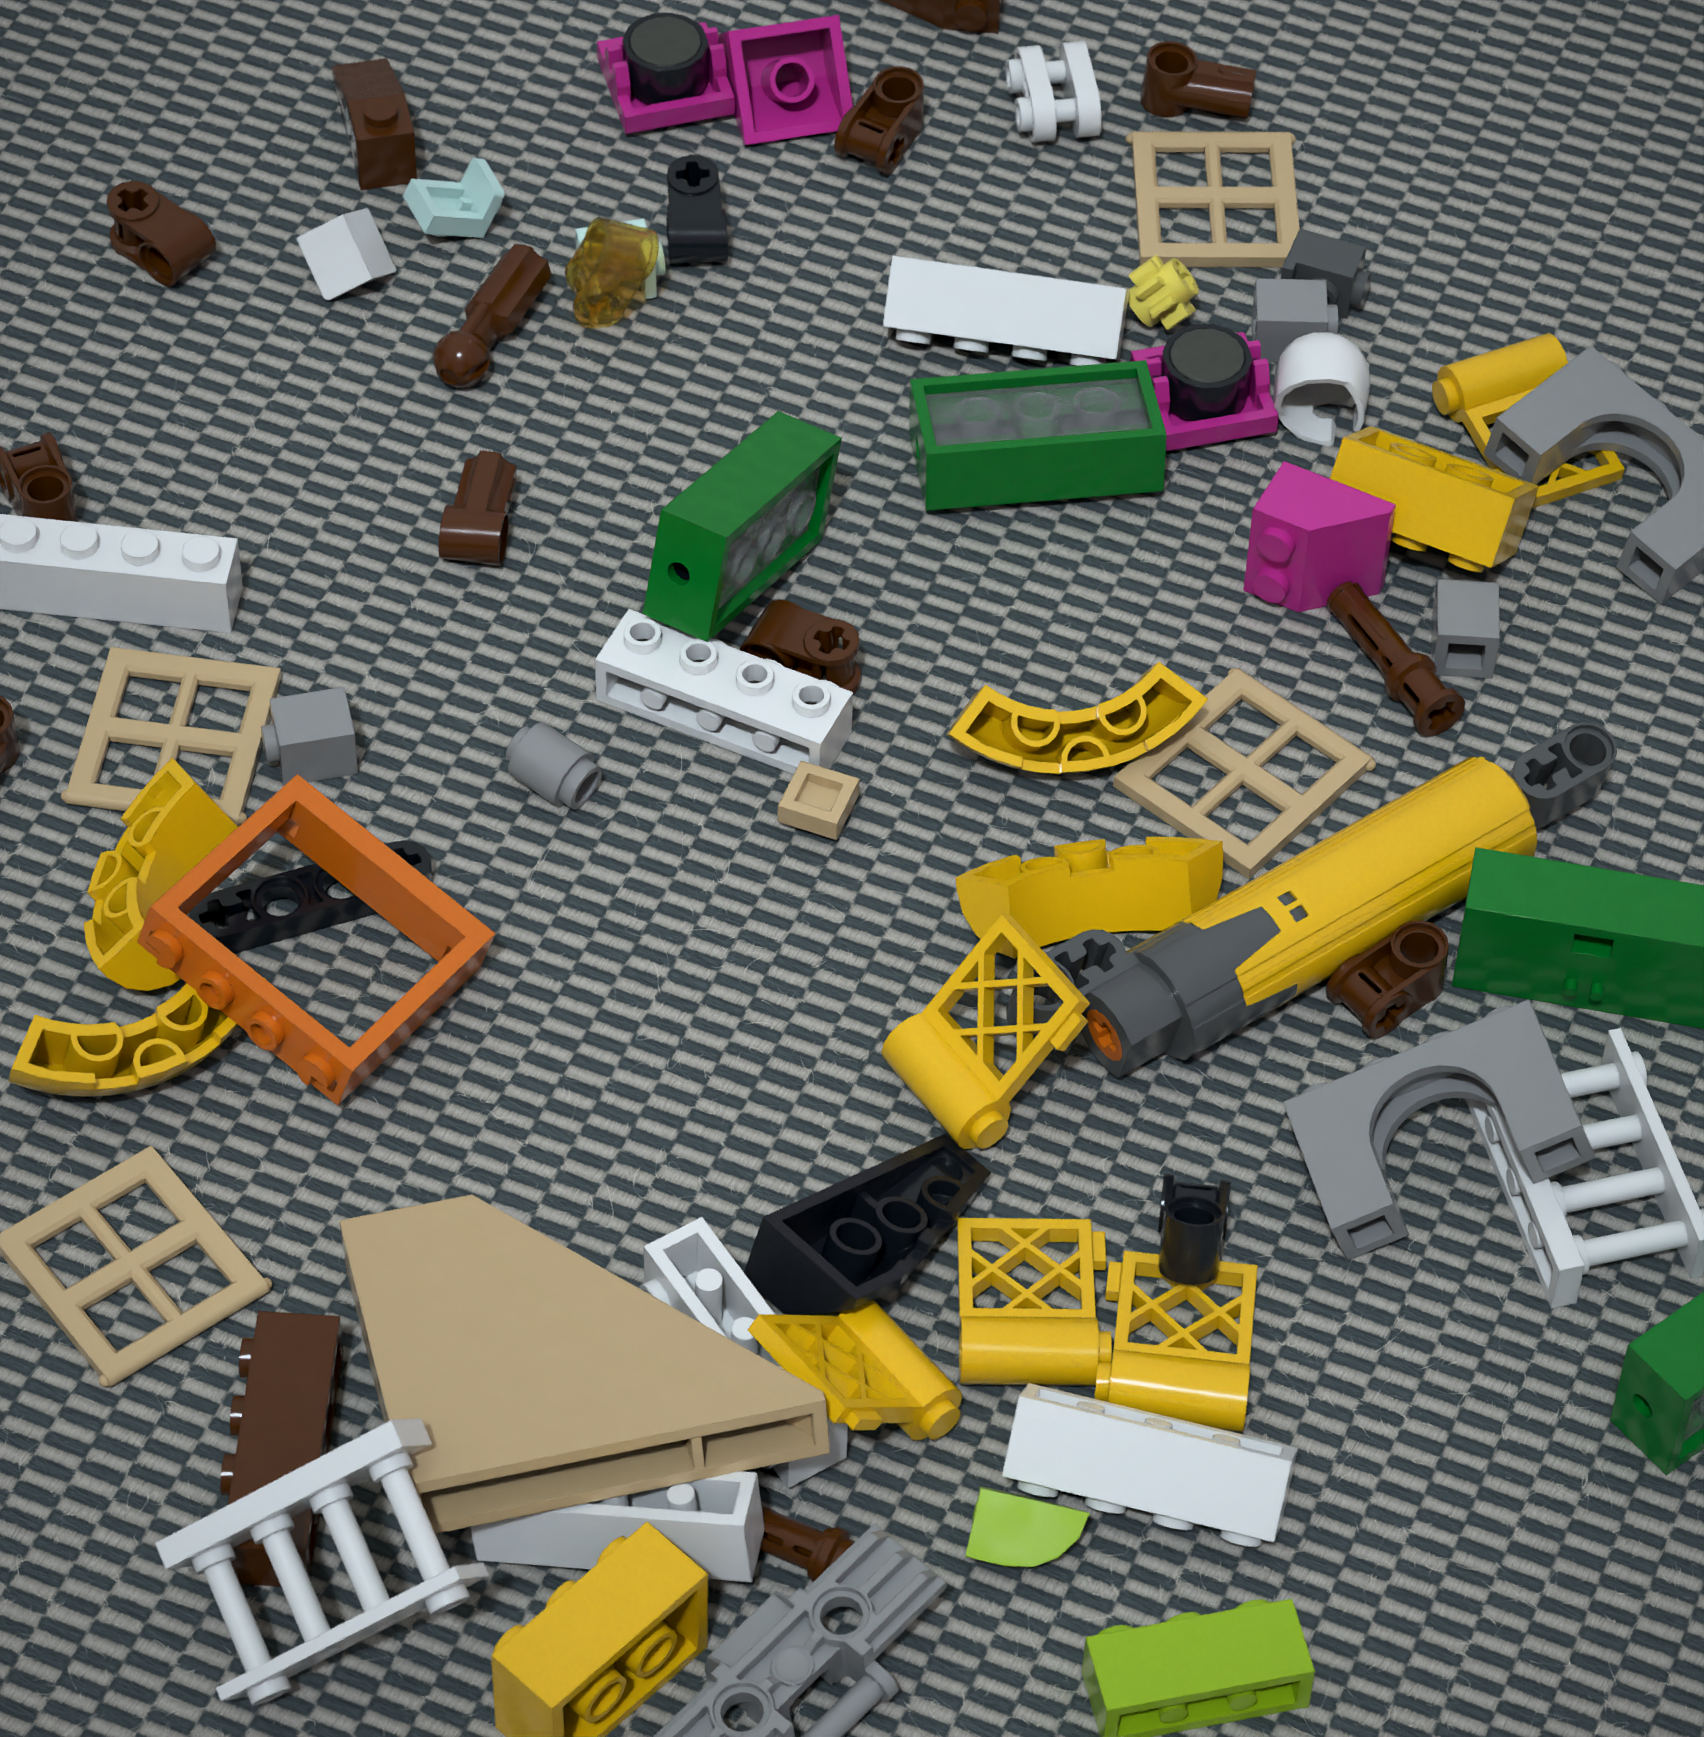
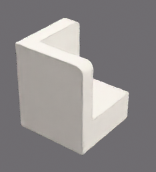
[296,208,396,300]

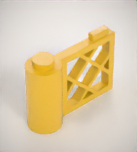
[1432,333,1625,509]
[881,914,1090,1149]
[957,1218,1112,1386]
[1094,1251,1258,1432]
[748,1300,963,1441]

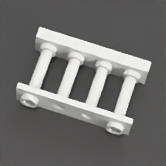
[1465,1028,1704,1308]
[155,1418,489,1706]

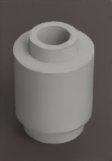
[506,722,602,810]

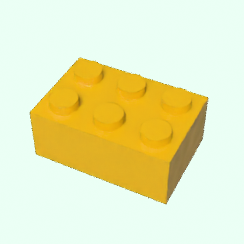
[1330,426,1539,572]
[491,1522,708,1737]

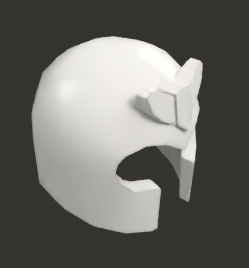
[1274,332,1370,447]

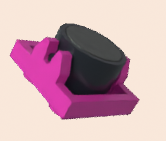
[597,13,735,134]
[1130,324,1279,451]

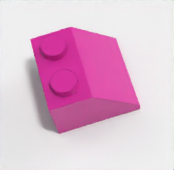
[718,15,853,145]
[1243,461,1396,612]

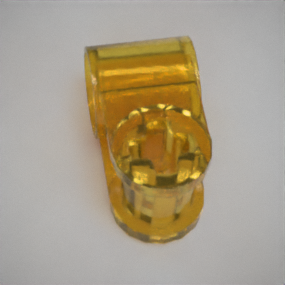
[564,217,659,329]

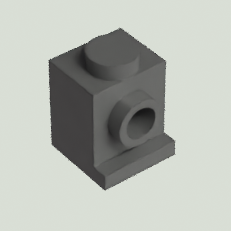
[1281,229,1372,319]

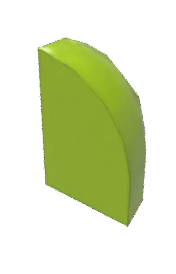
[965,1486,1090,1567]

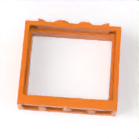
[137,774,496,1106]

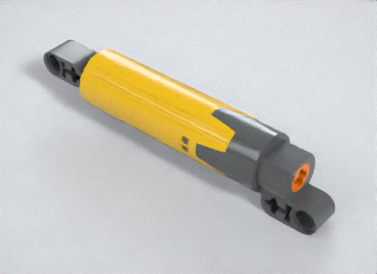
[1006,722,1617,1078]

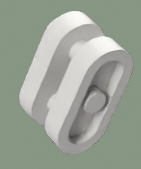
[1006,41,1101,142]

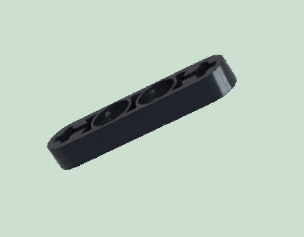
[189,840,433,954]

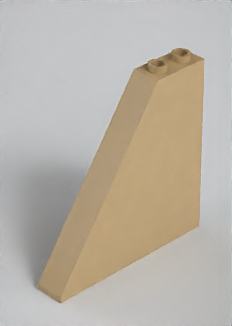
[339,1195,830,1534]

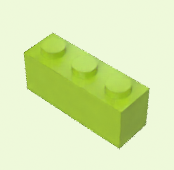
[1082,1598,1315,1737]

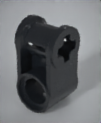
[666,155,728,264]
[1158,1174,1231,1285]

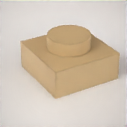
[778,761,860,840]

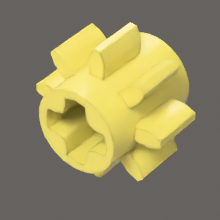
[1128,255,1199,331]

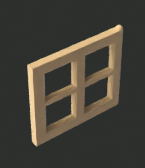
[1126,131,1300,268]
[61,647,281,826]
[1113,668,1376,879]
[0,1145,272,1388]

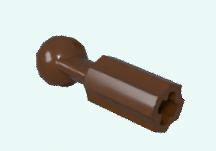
[433,244,552,388]

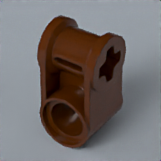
[834,66,924,175]
[106,181,216,287]
[0,432,78,522]
[740,599,862,694]
[1326,920,1449,1039]

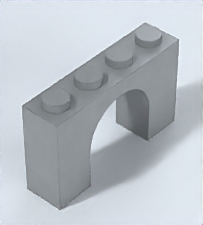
[1484,346,1704,605]
[1283,999,1596,1260]

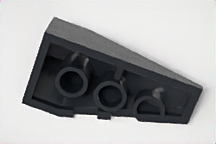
[744,1133,991,1315]

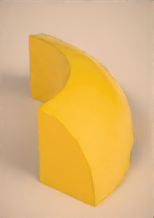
[946,661,1208,774]
[84,758,238,991]
[955,837,1223,959]
[9,977,266,1096]

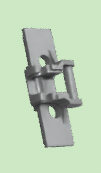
[653,1524,947,1737]

